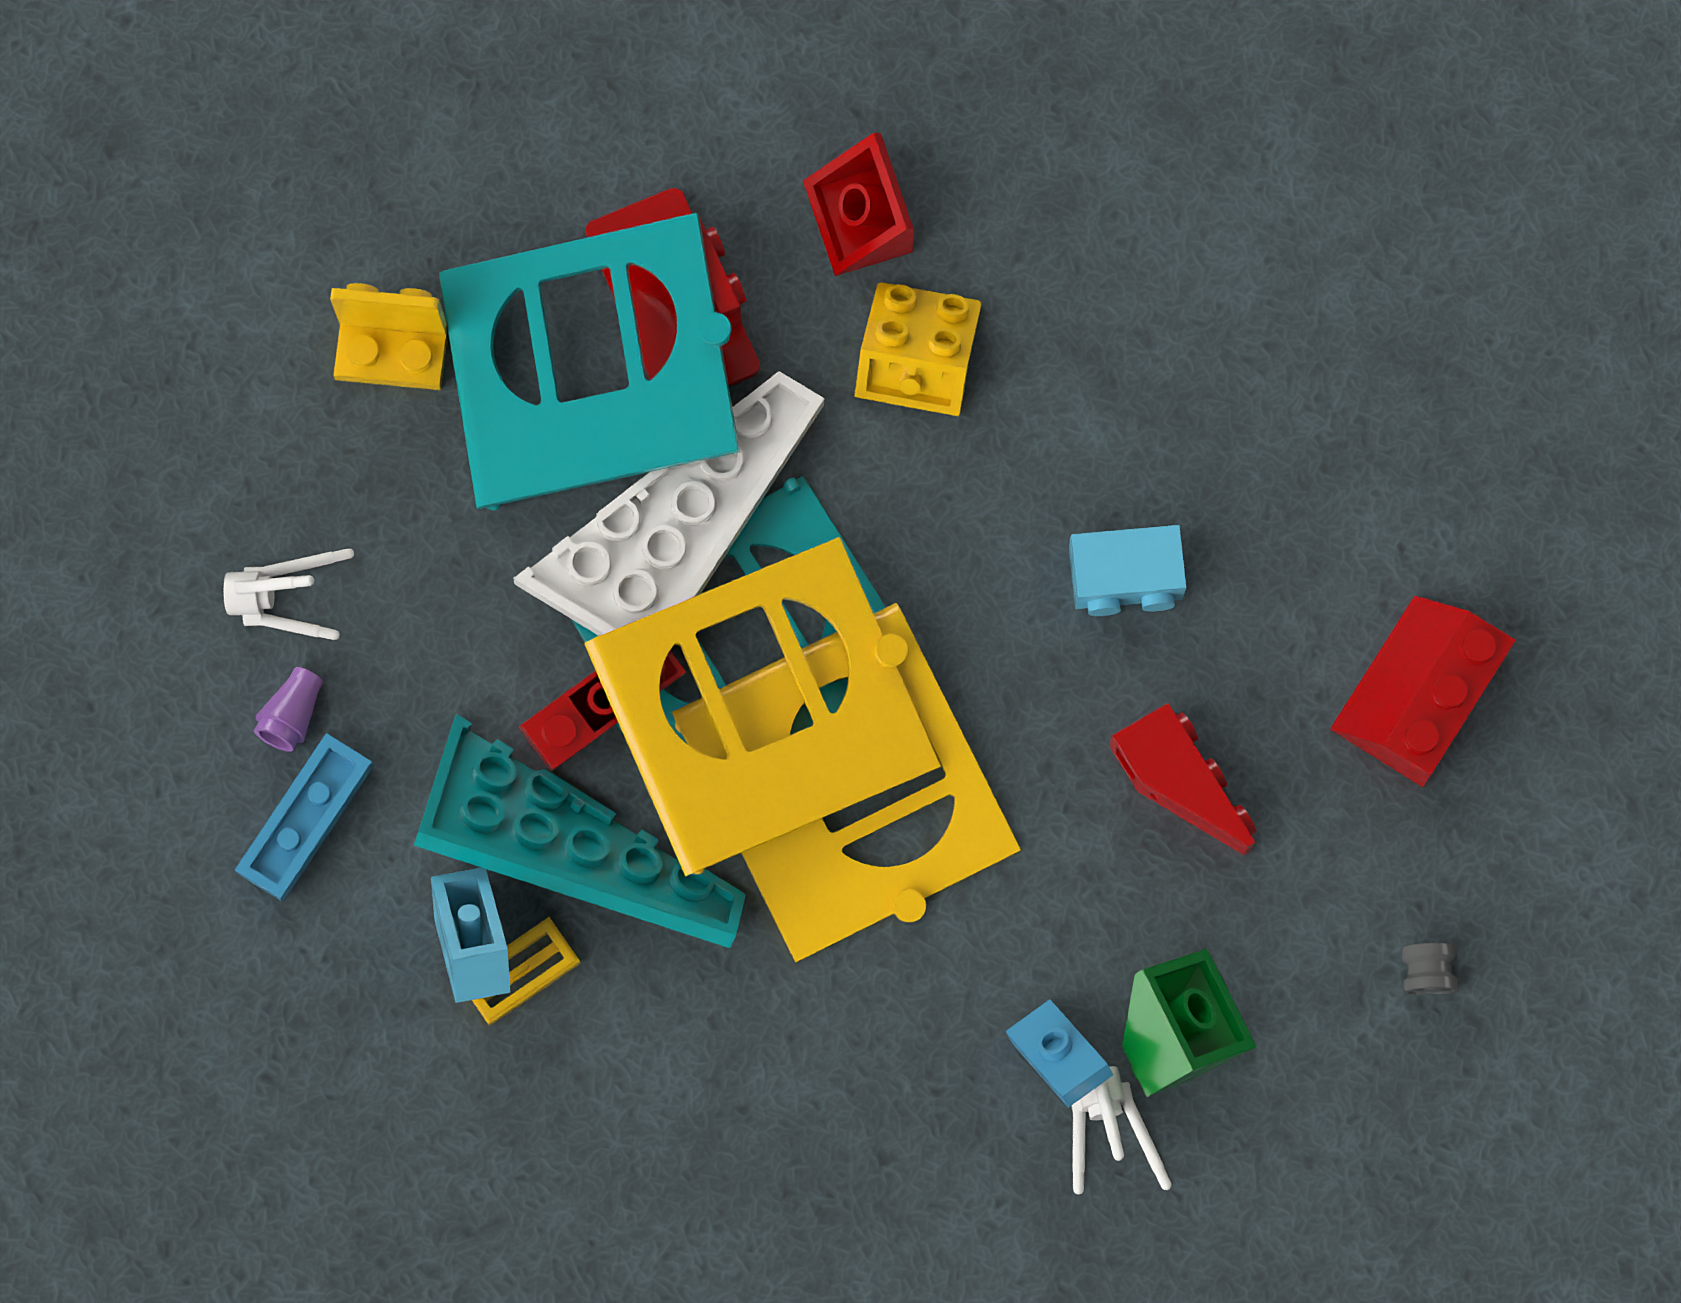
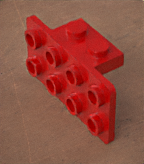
[585,188,760,387]

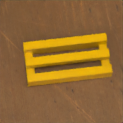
[472,917,581,1026]

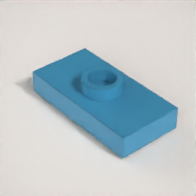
[1005,999,1113,1108]

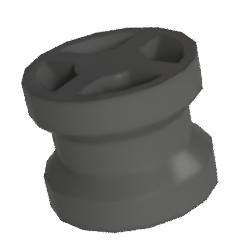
[1401,943,1459,995]

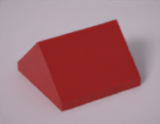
[803,133,914,276]

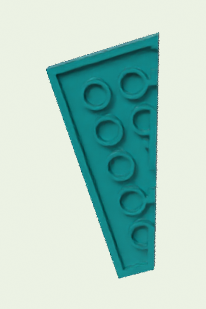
[414,713,746,948]

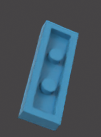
[235,733,374,902]

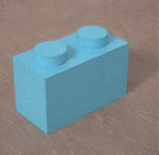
[1069,525,1186,616]
[431,868,510,1003]

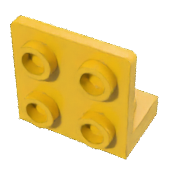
[854,282,981,416]
[330,283,448,390]

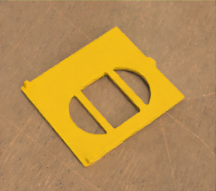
[584,537,941,877]
[671,603,1021,963]

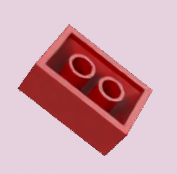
[1330,596,1516,787]

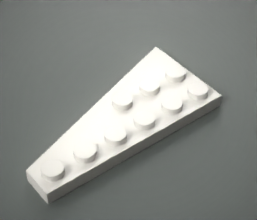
[513,371,825,635]

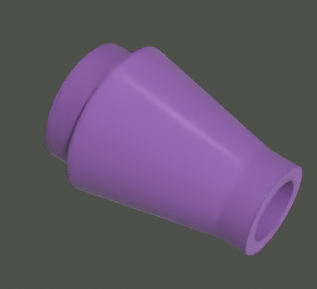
[254,667,323,752]

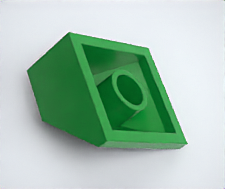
[1122,948,1257,1097]

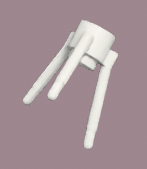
[224,549,354,640]
[1072,1066,1172,1194]

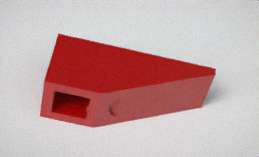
[518,651,686,772]
[1109,703,1256,855]

